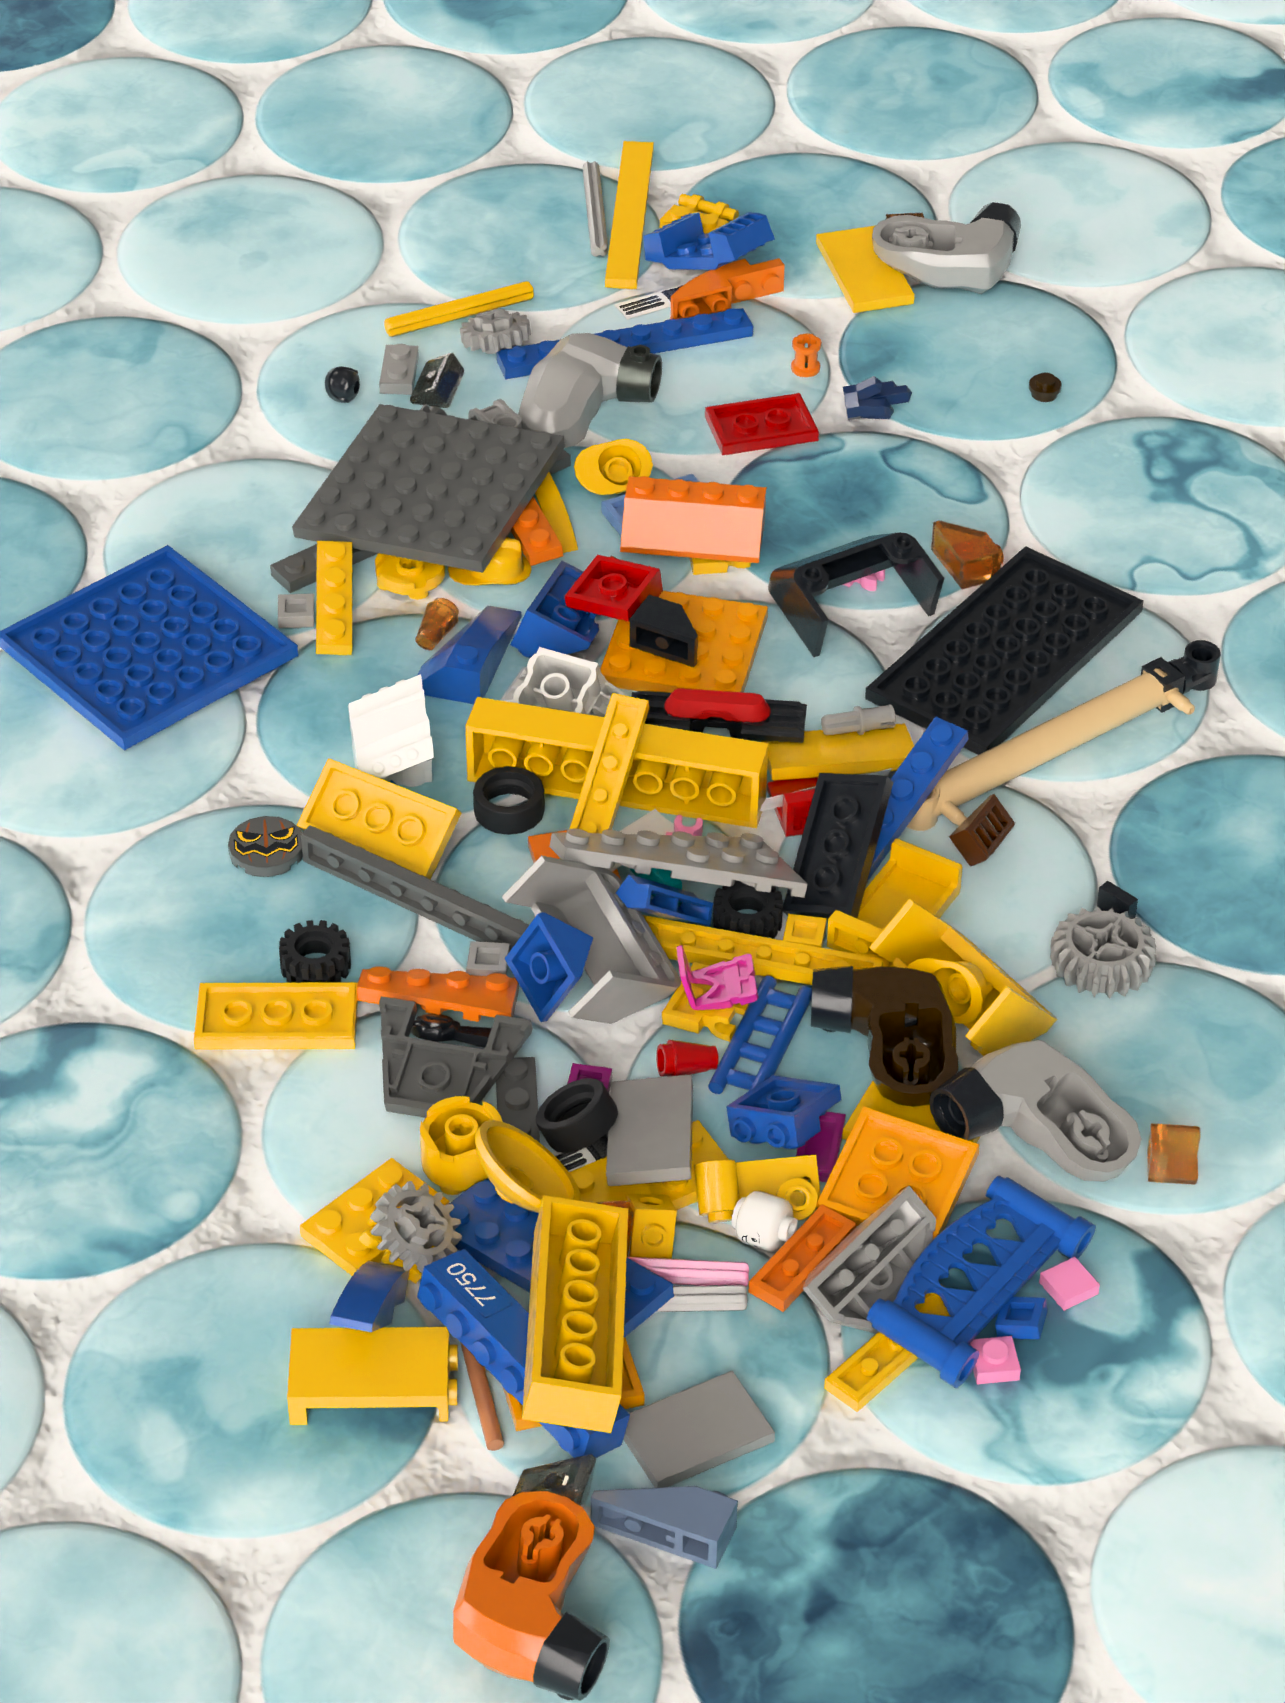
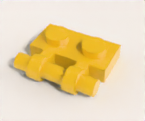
[660,194,739,234]

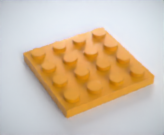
[600,591,768,693]

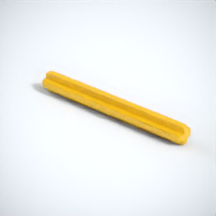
[384,281,534,337]

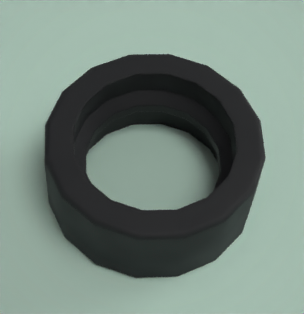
[473,766,545,835]
[536,1078,618,1153]

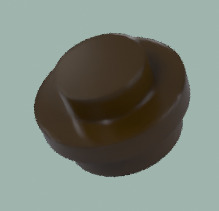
[1029,372,1062,402]

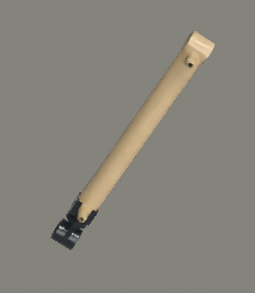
[907,640,1221,831]

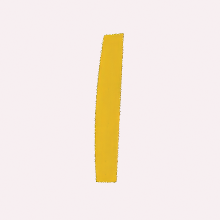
[535,472,578,553]

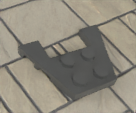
[379,996,533,1118]

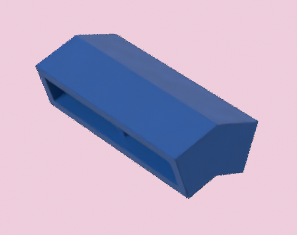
[616,874,713,926]

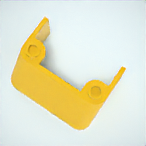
[869,899,1057,1056]

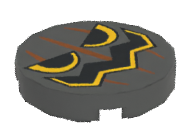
[228,816,303,877]

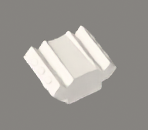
[500,647,628,717]
[348,674,434,787]

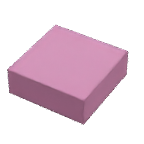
[1039,1257,1100,1311]

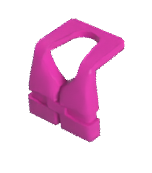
[676,945,759,1010]

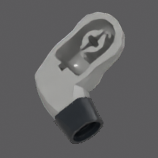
[872,202,1021,294]
[929,1040,1142,1182]

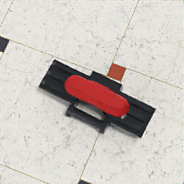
[631,688,807,743]

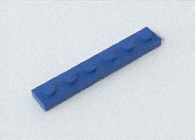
[867,716,969,882]

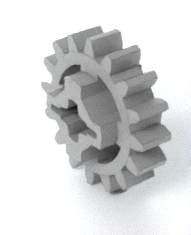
[460,309,531,354]
[370,1181,462,1273]

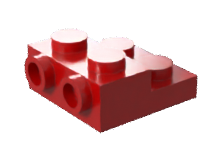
[565,554,663,622]

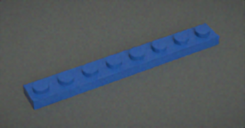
[496,308,753,380]

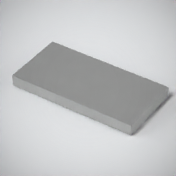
[606,1074,693,1186]

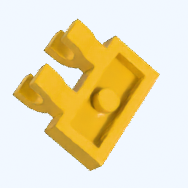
[662,962,749,1042]

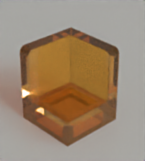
[1147,1123,1201,1185]

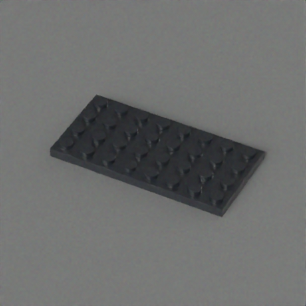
[865,546,1144,755]

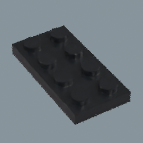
[783,773,893,919]

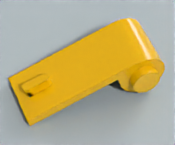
[694,1155,821,1223]

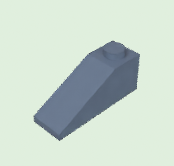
[591,1486,738,1569]

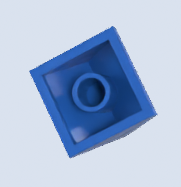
[504,912,593,1022]

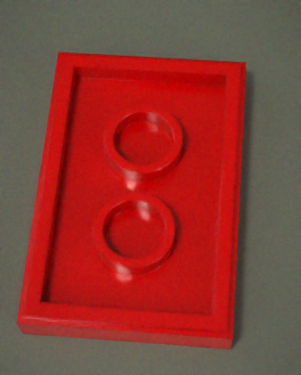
[705,393,819,455]

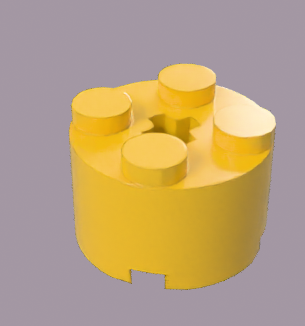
[420,1096,503,1195]

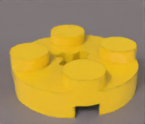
[375,553,445,600]

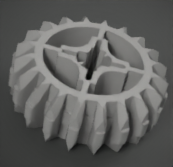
[1050,906,1156,998]

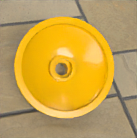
[475,1120,581,1213]

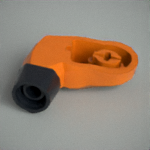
[453,1491,610,1701]

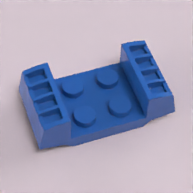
[643,212,775,270]

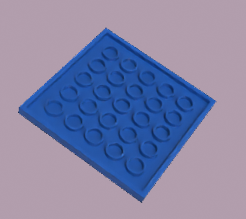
[0,545,298,751]

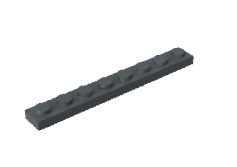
[301,825,529,950]

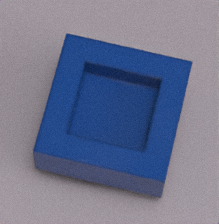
[995,1297,1048,1339]

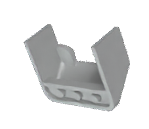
[502,855,681,1024]

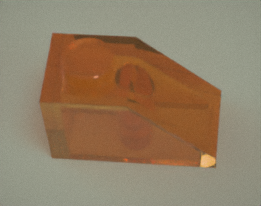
[931,521,1004,589]

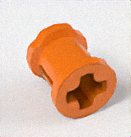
[791,333,822,377]

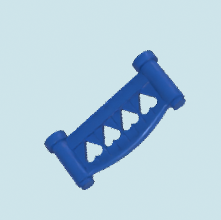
[867,1175,1096,1388]

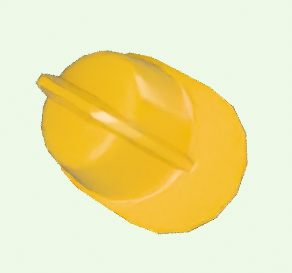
[574,439,653,495]
[447,537,532,585]
[907,958,993,1024]

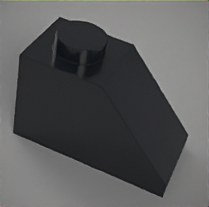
[629,595,698,667]

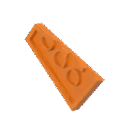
[357,966,519,1022]

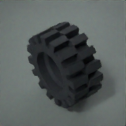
[713,880,783,939]
[279,920,351,983]

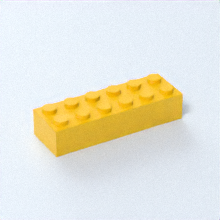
[522,1195,628,1433]

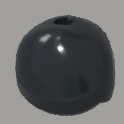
[324,366,360,403]

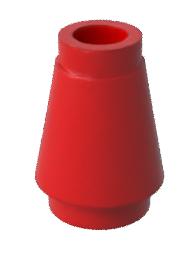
[656,1040,718,1077]

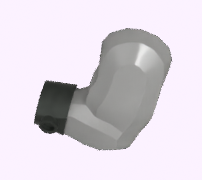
[518,333,662,448]

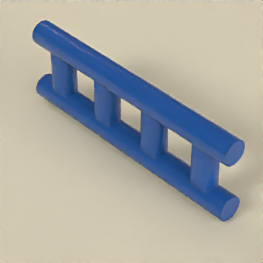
[708,976,812,1094]

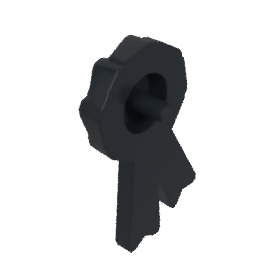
[410,1014,492,1048]

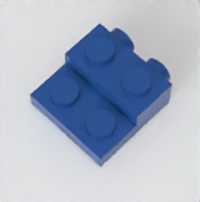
[726,1075,842,1149]

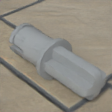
[821,704,896,735]

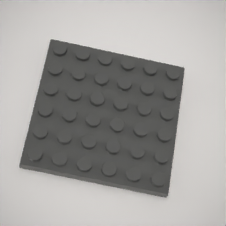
[292,404,565,573]

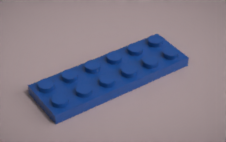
[449,1178,674,1338]

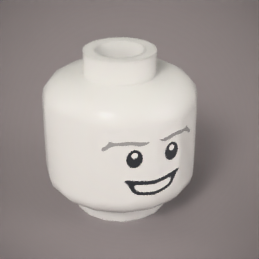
[731,1191,797,1252]

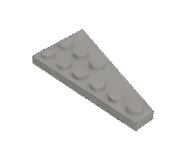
[549,829,807,898]

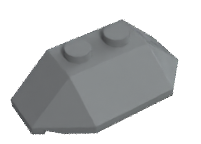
[803,1186,936,1334]

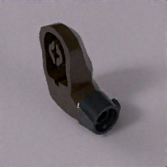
[811,966,959,1107]

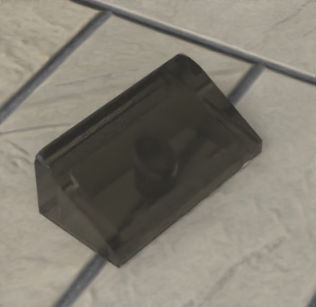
[410,352,464,408]

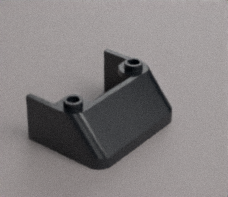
[768,532,944,657]

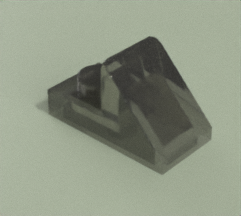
[512,1454,596,1508]

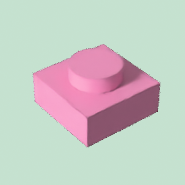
[969,1336,1021,1385]

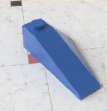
[510,560,599,658]
[417,606,522,704]

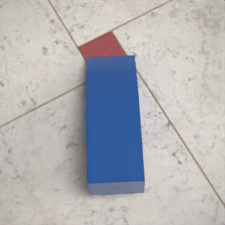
[329,1261,410,1333]

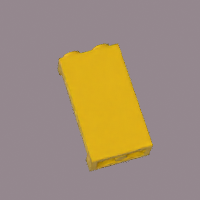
[827,838,962,967]
[287,1327,458,1425]

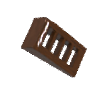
[949,794,1015,867]

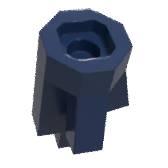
[843,376,912,420]

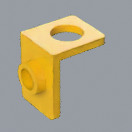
[627,1194,677,1259]

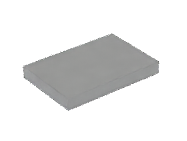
[623,1371,775,1488]

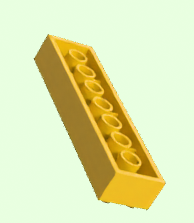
[465,697,769,828]

